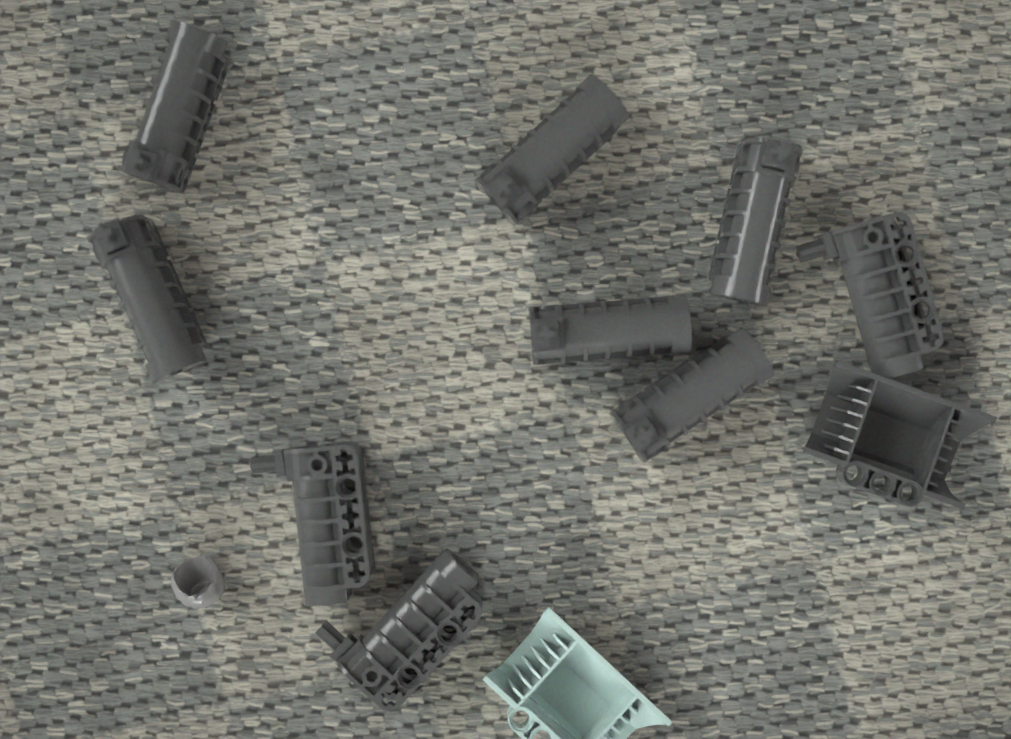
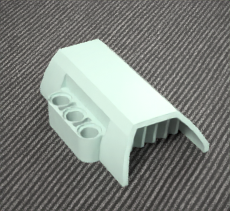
[482,606,672,739]

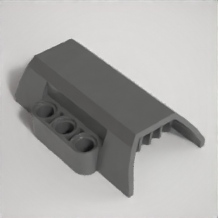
[803,360,997,509]

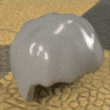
[171,555,225,609]

